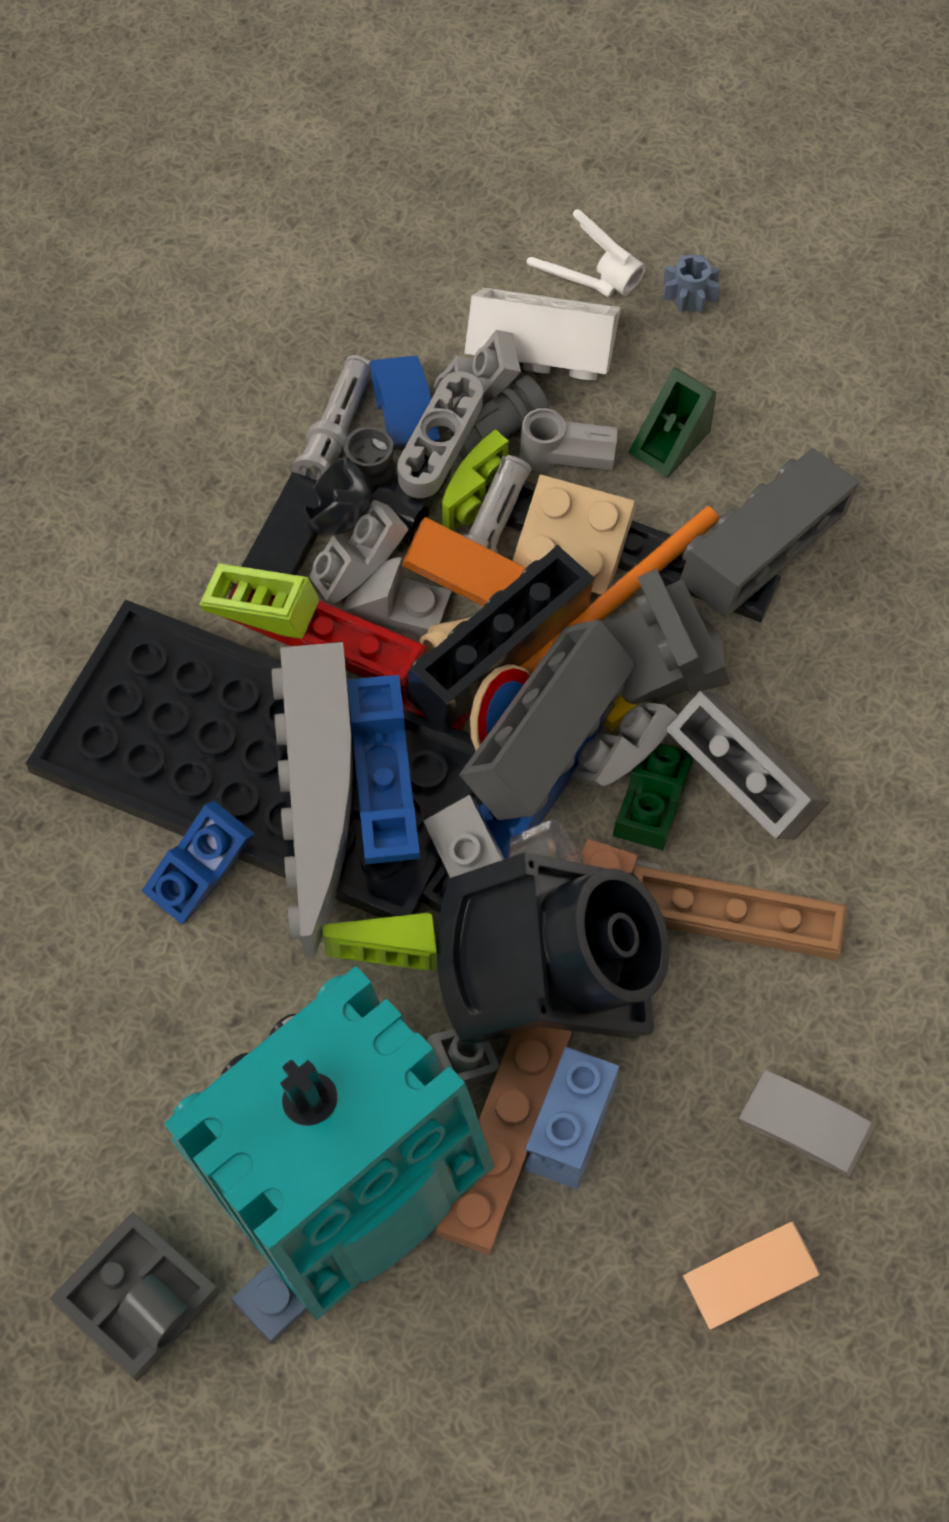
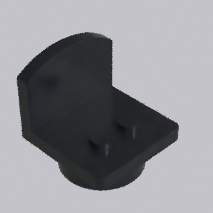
[437,852,669,1043]

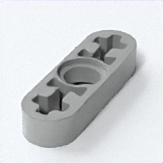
[397,371,483,498]

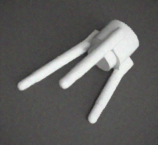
[527,209,646,298]

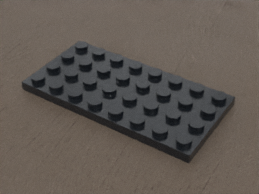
[26,599,476,918]

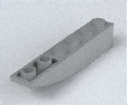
[272,642,353,958]

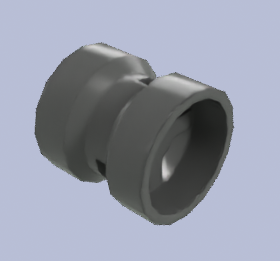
[344,426,395,493]

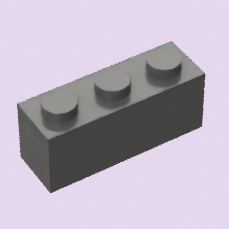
[666,691,830,840]

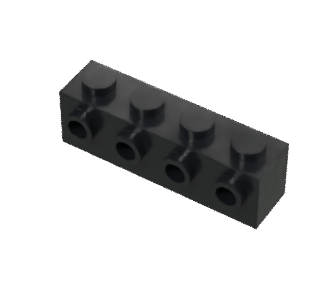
[407,545,595,732]

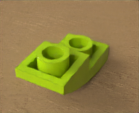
[442,429,509,531]

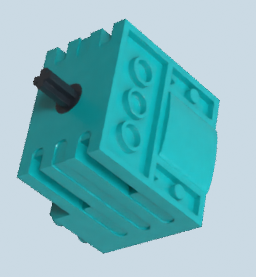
[164,966,495,1321]

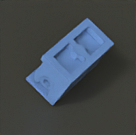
[524,1047,619,1189]

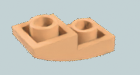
[683,1221,821,1330]

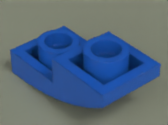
[369,355,440,450]
[142,801,255,925]

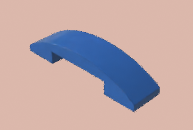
[347,675,420,864]

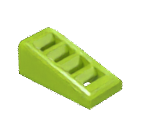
[199,563,319,639]
[322,913,437,971]

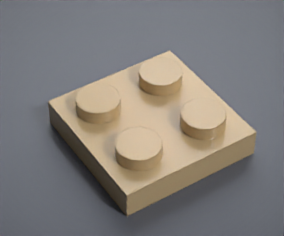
[512,474,637,597]

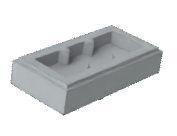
[423,795,504,878]

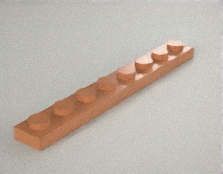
[436,838,638,1255]

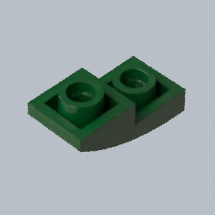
[613,743,693,851]

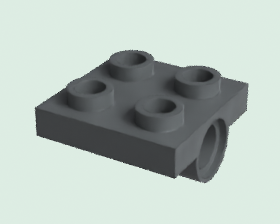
[50,1212,219,1382]

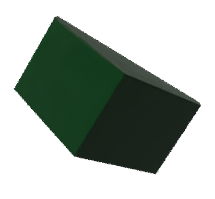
[628,367,717,477]

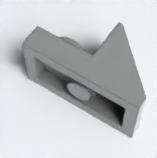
[342,557,452,636]

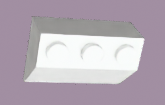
[464,287,621,380]

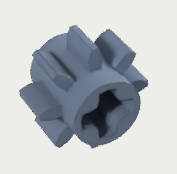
[663,255,720,313]

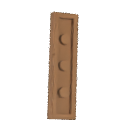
[633,865,847,960]

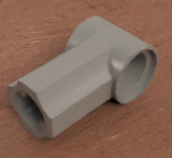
[518,408,618,472]

